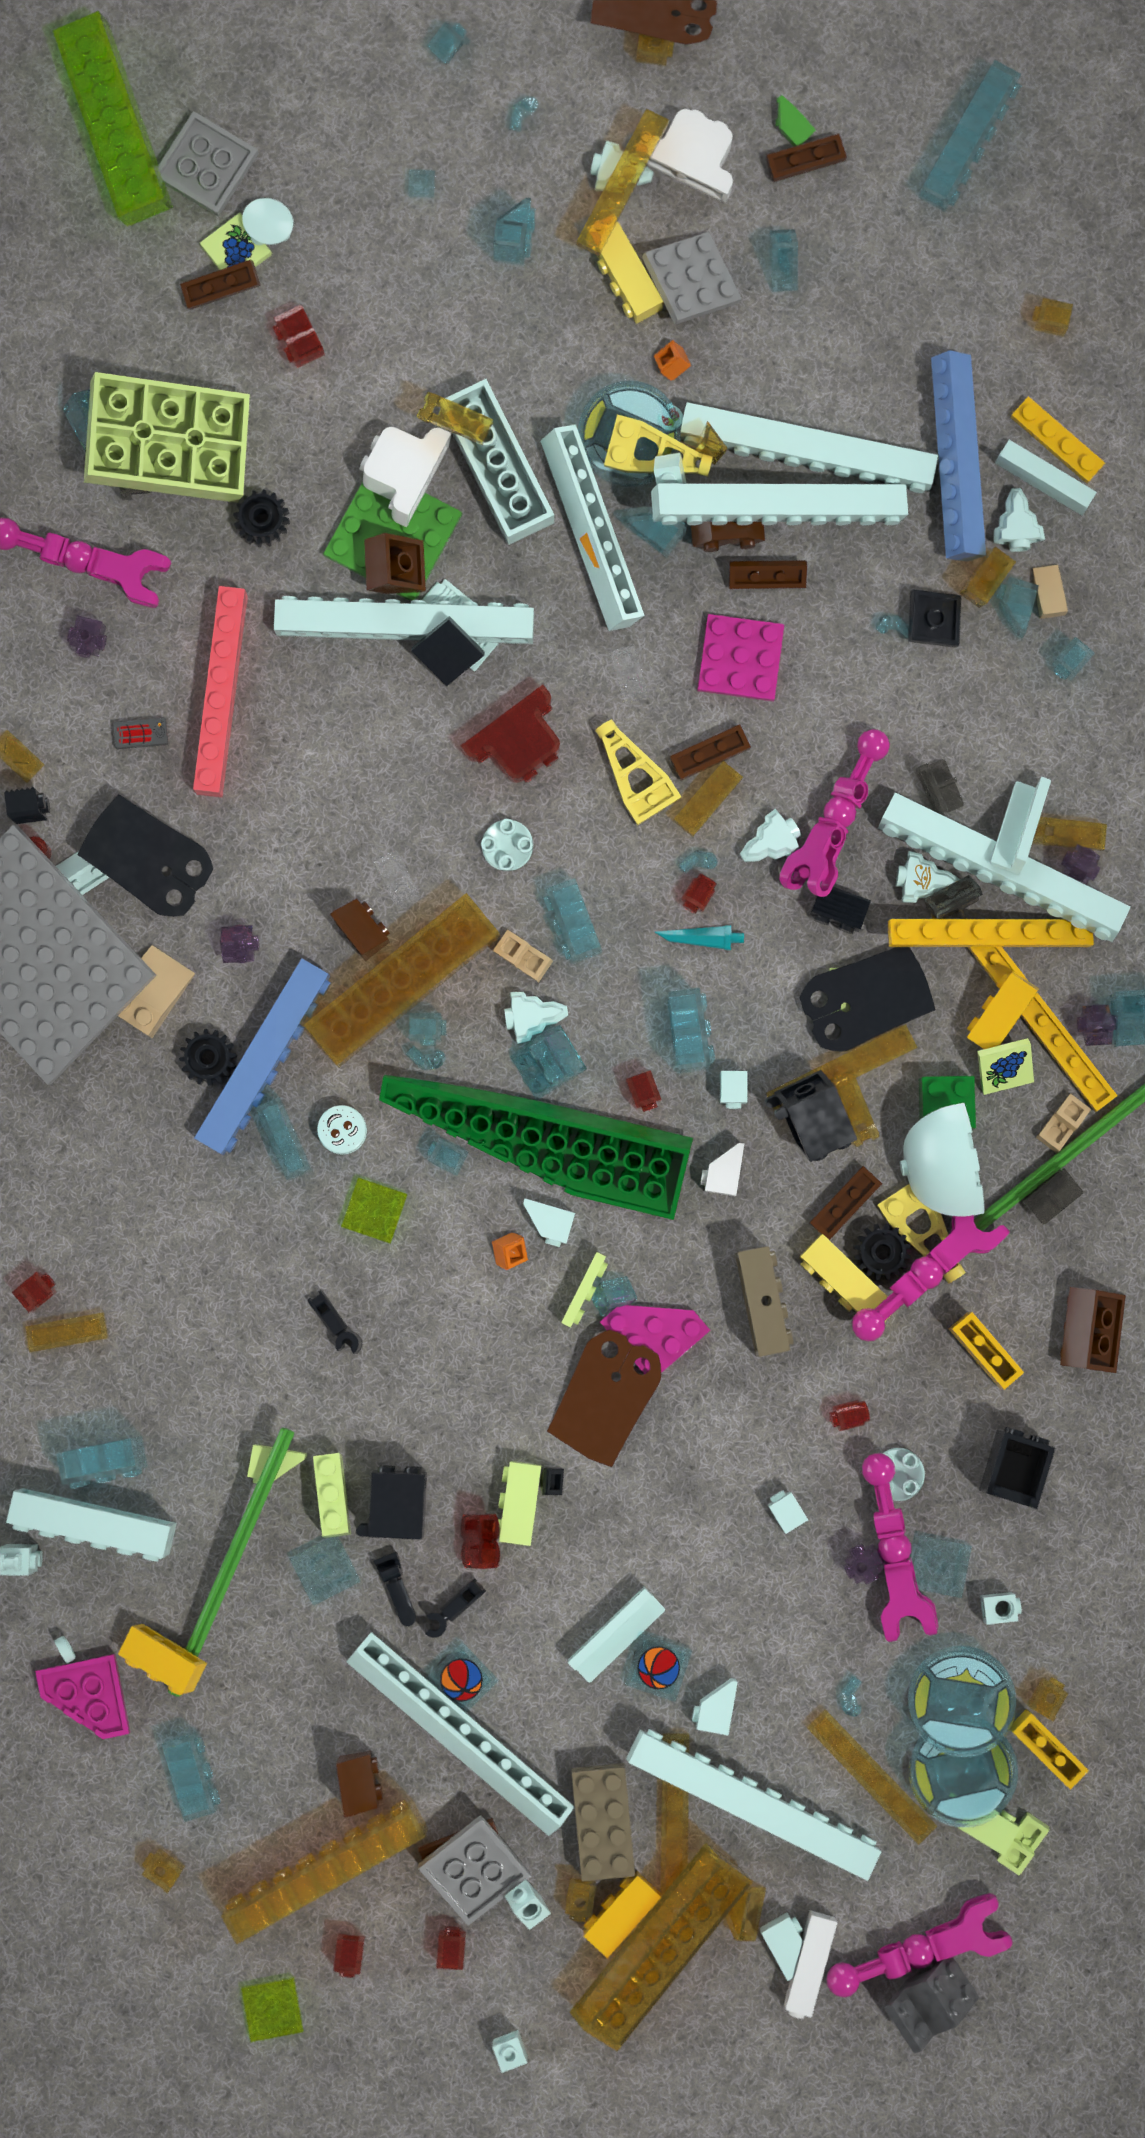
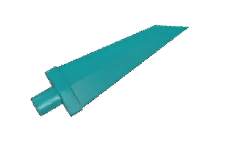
[655,925,744,950]

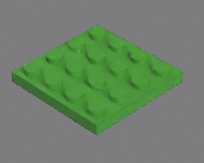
[323,482,463,601]

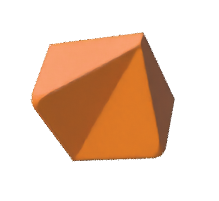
[654,340,691,381]
[492,1233,528,1270]

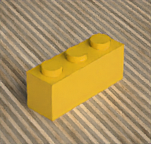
[967,971,1039,1049]
[949,1312,1024,1390]
[118,1624,207,1695]
[1008,1709,1089,1790]
[583,1871,661,1958]

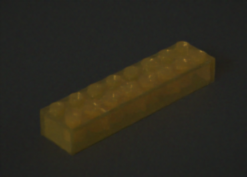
[304,893,500,1068]
[221,1799,428,1945]
[569,1842,753,2051]

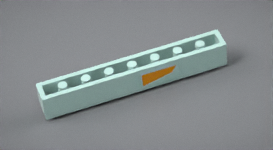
[541,425,644,631]

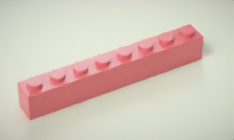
[193,586,248,797]

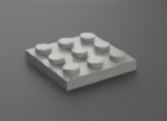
[153,111,259,217]
[642,232,742,325]
[418,1815,531,1926]

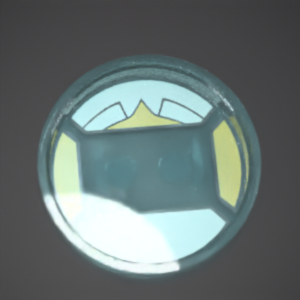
[578,381,681,487]
[908,1646,1016,1757]
[909,1715,1018,1827]

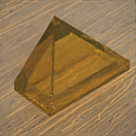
[694,420,727,465]
[0,730,45,783]
[721,1886,766,1941]

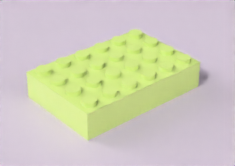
[84,372,250,503]

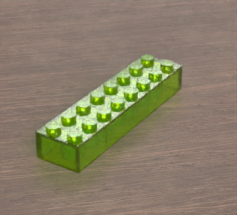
[52,11,173,226]

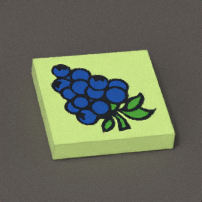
[200,213,272,270]
[977,1038,1034,1095]

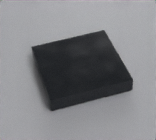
[908,589,962,647]
[411,616,485,686]

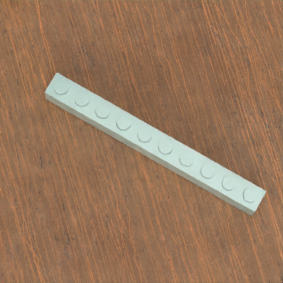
[679,402,938,493]
[651,483,908,525]
[274,596,534,644]
[878,793,1130,942]
[346,1632,574,1836]
[626,1729,882,1881]

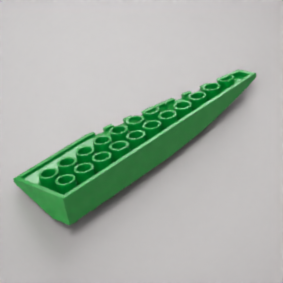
[379,1075,693,1220]

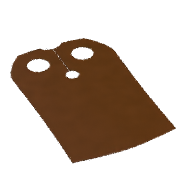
[591,0,717,44]
[547,1330,661,1467]

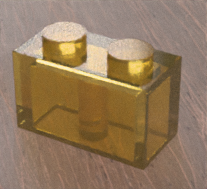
[959,547,1016,608]

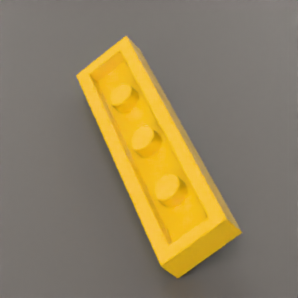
[1010,396,1105,484]

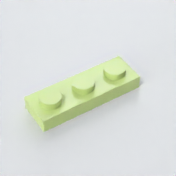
[561,1252,608,1327]

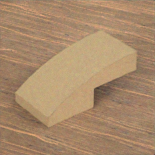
[493,929,553,983]
[1036,1093,1091,1154]

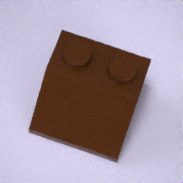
[364,533,426,594]
[330,899,390,961]
[336,1751,383,1818]

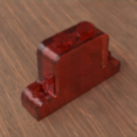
[460,685,560,783]

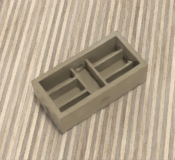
[735,1246,794,1357]
[572,1763,635,1881]

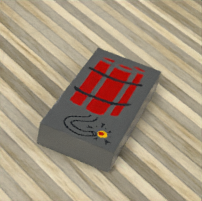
[114,718,168,749]

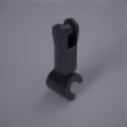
[308,1290,362,1354]
[373,1552,416,1627]
[425,1578,486,1638]

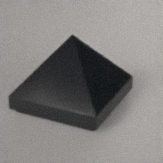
[540,1468,564,1495]

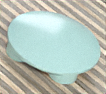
[242,198,293,245]
[481,819,533,871]
[882,1448,925,1501]

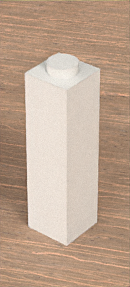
[784,1910,837,2019]

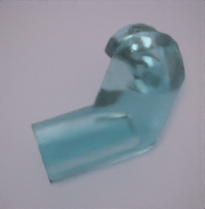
[509,97,538,131]
[876,615,909,640]
[678,850,718,874]
[406,1046,446,1070]
[839,1675,863,1717]

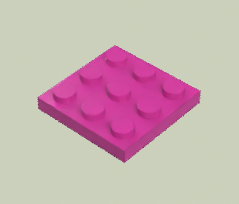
[698,614,784,701]

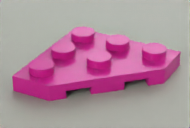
[600,1305,711,1374]
[35,1654,130,1739]

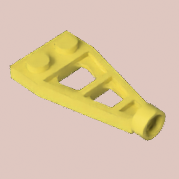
[604,414,713,477]
[595,719,681,826]
[877,1184,966,1284]

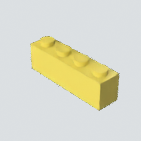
[585,214,663,324]
[799,1234,888,1321]

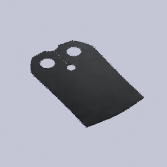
[77,794,213,917]
[799,947,936,1052]

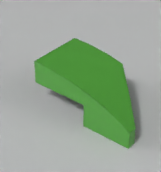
[776,95,816,147]

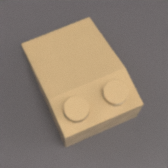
[118,945,195,1038]

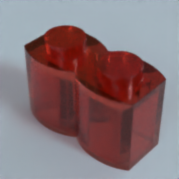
[272,305,325,368]
[461,1513,500,1569]

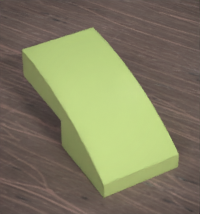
[997,1812,1049,1876]

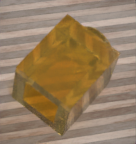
[1032,298,1073,336]

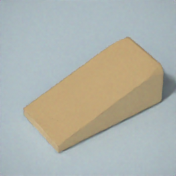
[1032,565,1068,619]

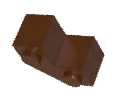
[691,522,765,552]

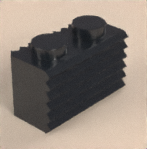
[4,787,50,824]
[810,885,871,934]

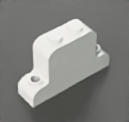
[635,109,733,203]
[360,427,451,527]

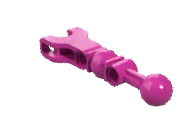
[0,518,171,608]
[779,729,890,897]
[852,1215,1010,1342]
[862,1453,939,1642]
[826,1893,1013,1997]

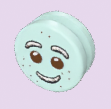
[317,1105,367,1155]

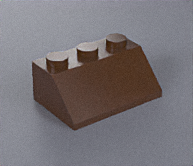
[1060,1287,1126,1373]

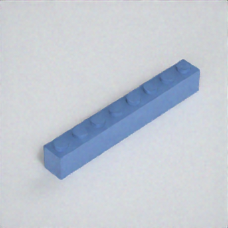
[931,350,986,562]
[194,959,331,1155]

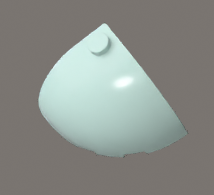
[900,1103,984,1216]

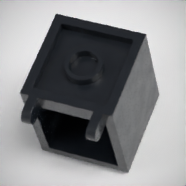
[765,1070,858,1162]
[979,1427,1056,1509]
[356,1465,427,1540]

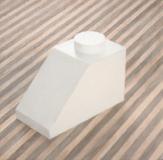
[700,1143,744,1196]

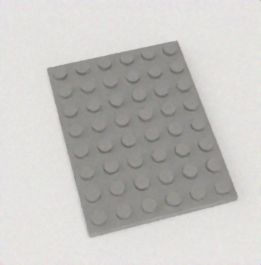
[0,825,157,1085]

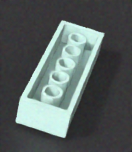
[440,379,554,545]
[6,1488,177,1561]

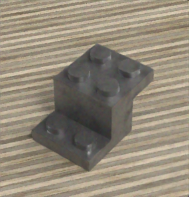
[884,1957,980,2054]

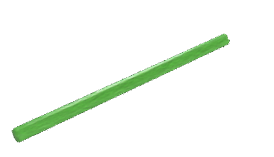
[974,1084,1145,1231]
[168,1427,294,1697]

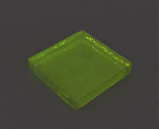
[341,1177,408,1244]
[241,1977,304,2042]

